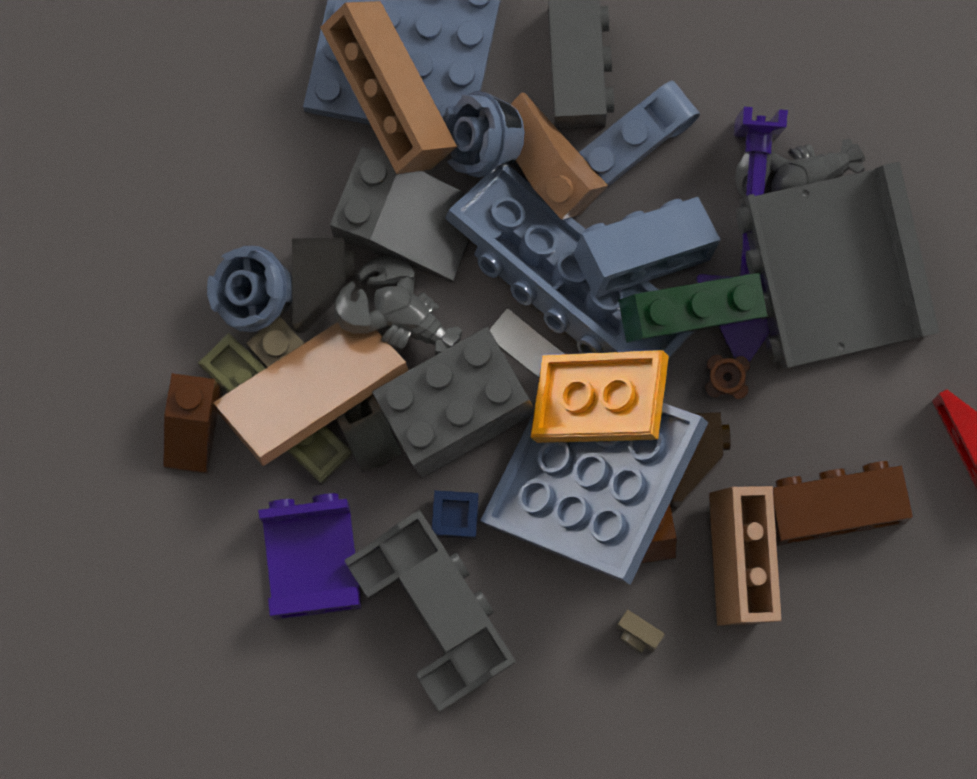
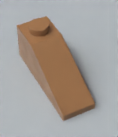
[511,92,608,220]

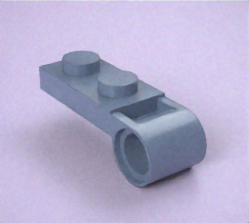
[579,81,700,189]

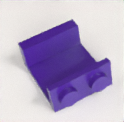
[258,493,362,620]

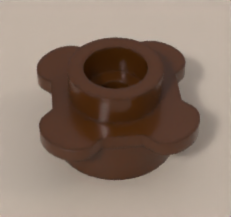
[705,354,750,399]

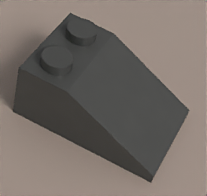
[330,147,470,282]

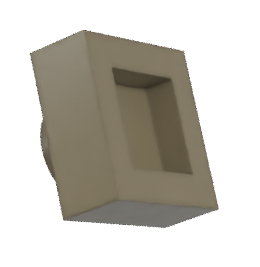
[246,318,304,368]
[616,609,665,653]

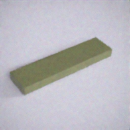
[198,333,352,485]

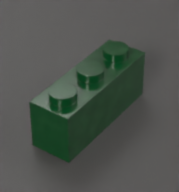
[618,273,767,343]

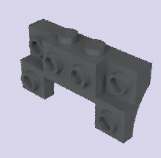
[344,510,516,712]

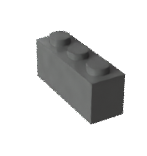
[548,0,614,129]

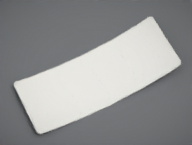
[490,309,564,377]

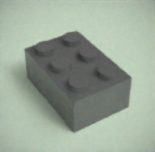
[372,326,534,478]

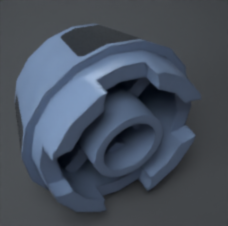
[443,91,525,178]
[207,246,294,332]

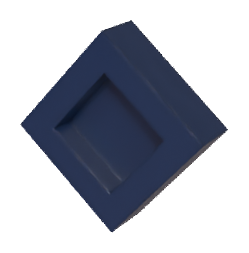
[432,490,479,539]

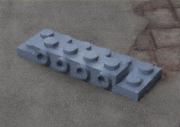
[445,165,695,358]

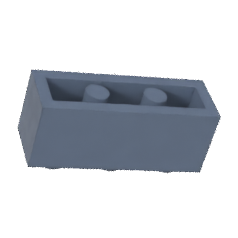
[574,197,721,298]

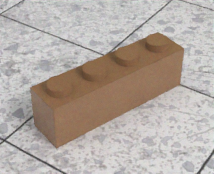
[320,1,457,174]

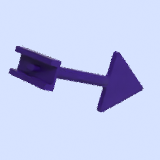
[696,106,788,362]

